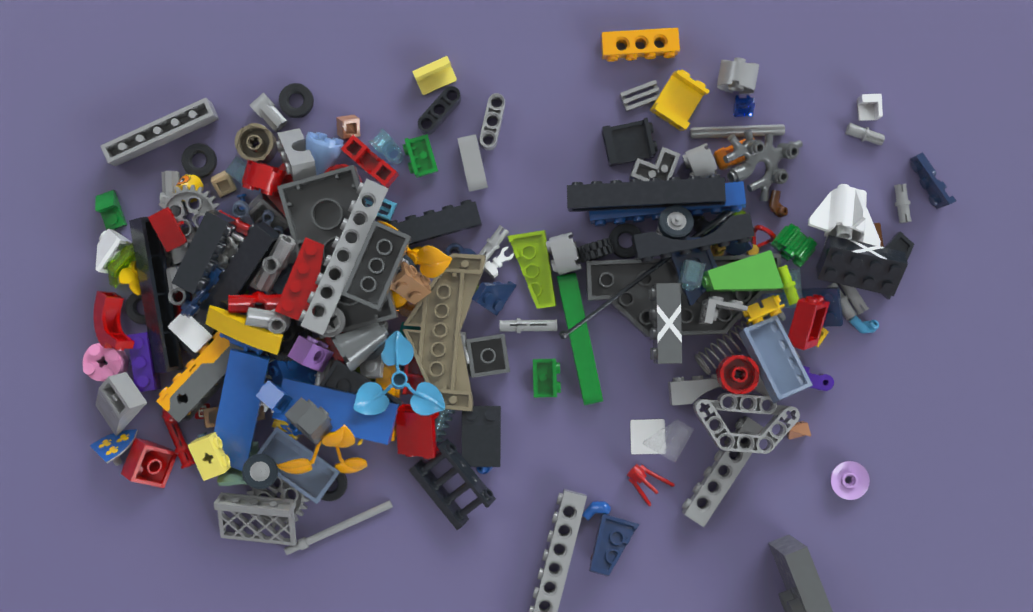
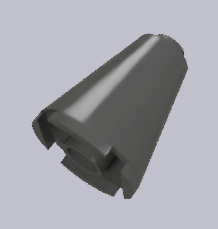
[331,322,389,372]

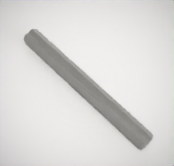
[690,124,785,139]

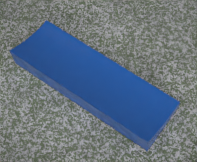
[210,348,271,471]
[272,378,399,445]

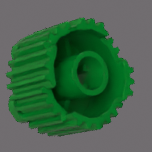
[770,223,817,268]

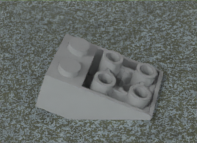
[95,372,147,436]

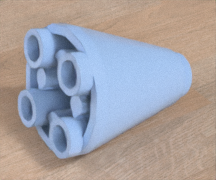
[305,132,344,175]

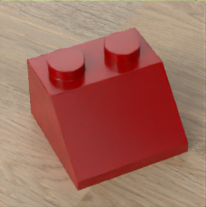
[121,438,177,488]

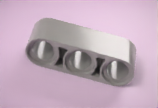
[480,93,505,151]
[457,134,488,192]

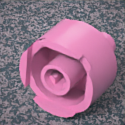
[83,343,129,381]

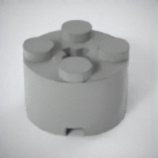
[717,58,759,94]
[682,143,720,178]
[546,232,582,275]

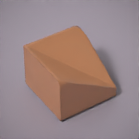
[336,115,360,139]
[787,421,811,439]

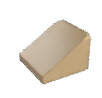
[211,169,237,198]

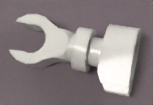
[484,247,514,279]

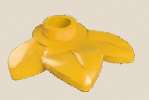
[118,260,141,295]

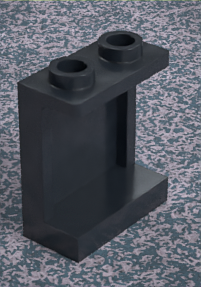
[601,118,658,167]

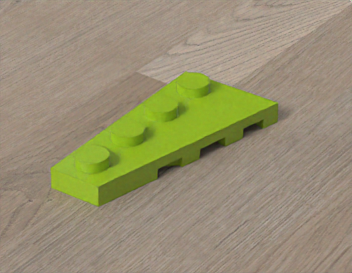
[507,230,557,309]

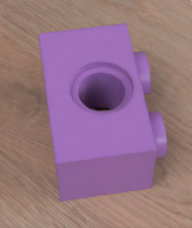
[288,335,334,373]

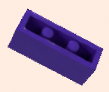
[127,332,162,392]

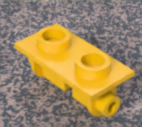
[742,295,785,325]

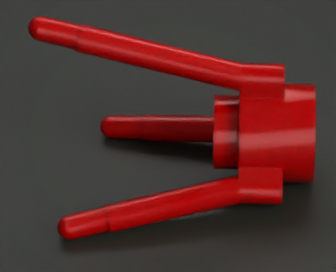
[627,464,675,506]

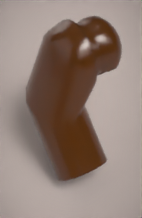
[769,190,788,217]

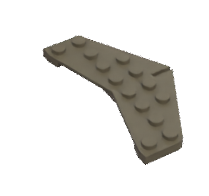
[403,253,486,411]

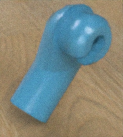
[849,315,879,333]

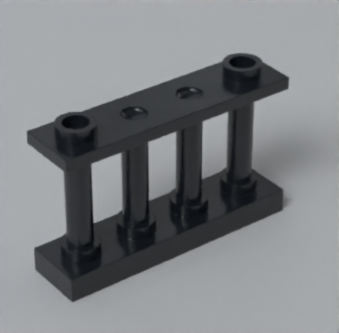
[409,438,496,530]

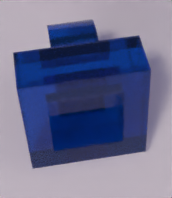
[733,94,755,117]

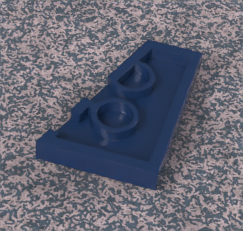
[910,152,956,209]
[589,514,639,576]

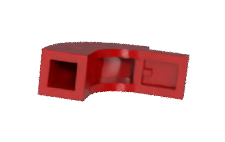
[93,291,134,351]

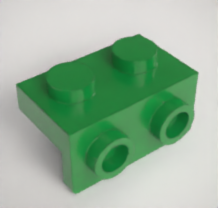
[403,134,438,178]
[533,358,561,398]

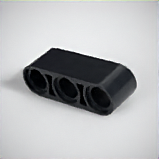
[418,86,461,135]

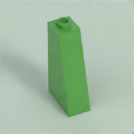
[701,250,784,292]

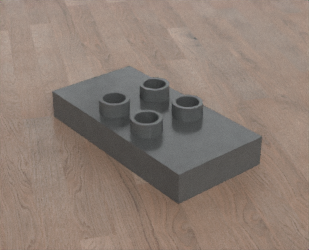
[277,165,399,339]
[768,535,833,612]

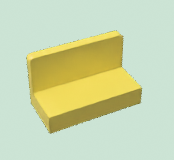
[412,56,457,95]

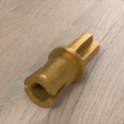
[711,245,726,256]

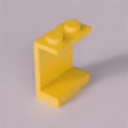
[650,70,710,131]

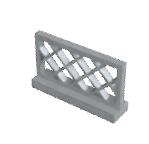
[214,492,296,546]

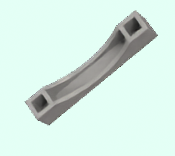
[668,372,770,405]

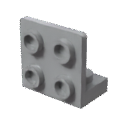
[698,296,748,325]

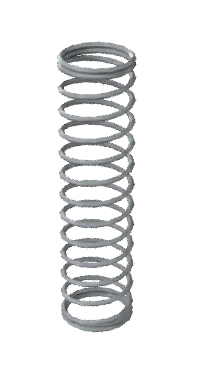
[694,307,786,375]

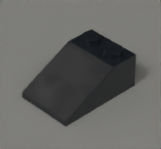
[462,406,501,467]

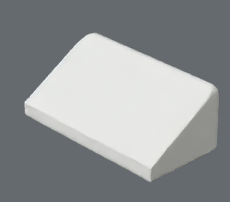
[168,314,213,353]

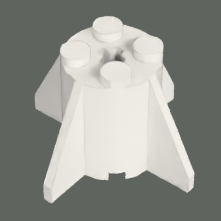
[808,184,881,248]

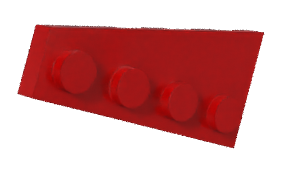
[275,237,324,321]

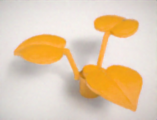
[377,221,452,308]
[277,425,368,474]

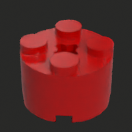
[242,160,286,196]
[716,355,760,394]

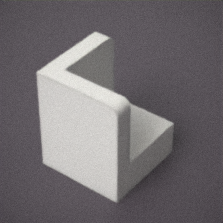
[857,94,883,121]

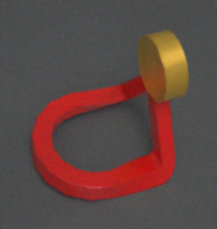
[746,225,776,255]

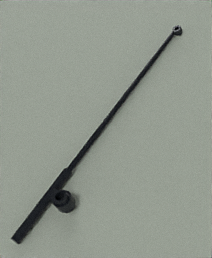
[559,210,735,339]

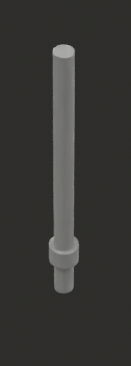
[284,500,393,555]

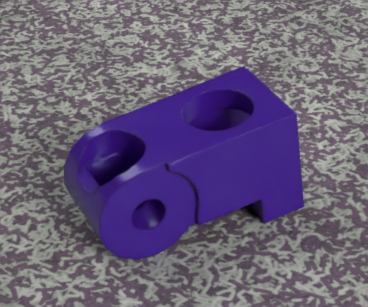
[803,366,834,391]

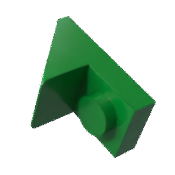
[95,190,127,230]

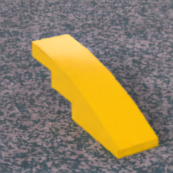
[205,305,283,355]

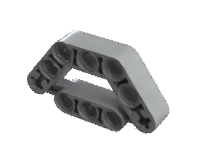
[693,393,800,454]

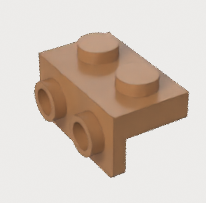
[390,261,432,305]

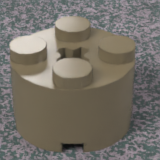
[235,123,277,164]

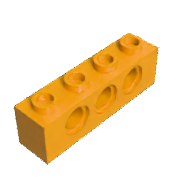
[601,28,680,62]

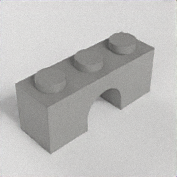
[275,128,316,181]

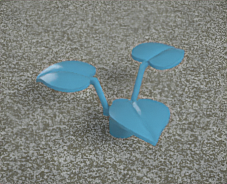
[353,330,445,416]

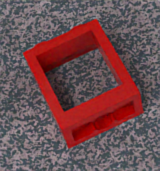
[788,294,830,350]

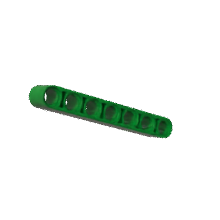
[557,272,603,406]

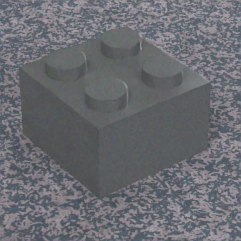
[466,334,510,378]

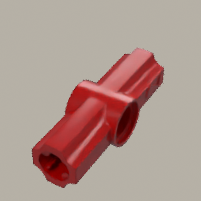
[228,291,282,313]

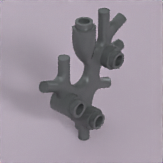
[723,129,803,201]

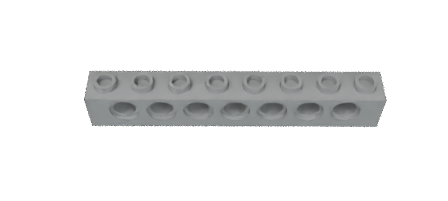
[298,179,389,336]
[529,489,587,612]

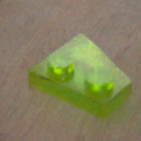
[107,242,135,288]

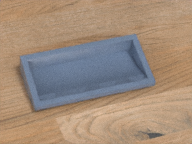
[739,315,813,403]
[257,427,340,504]

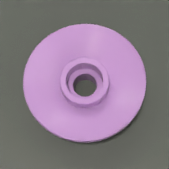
[830,461,870,500]

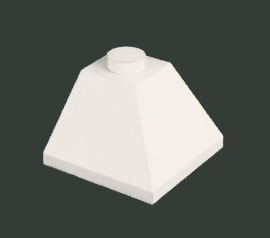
[96,229,133,274]

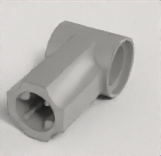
[250,92,288,132]
[166,267,191,306]
[245,307,286,334]

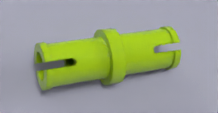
[777,265,799,306]

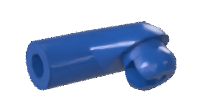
[582,501,611,521]

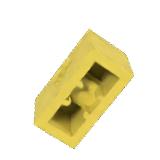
[188,432,231,481]

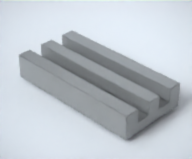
[620,80,660,112]

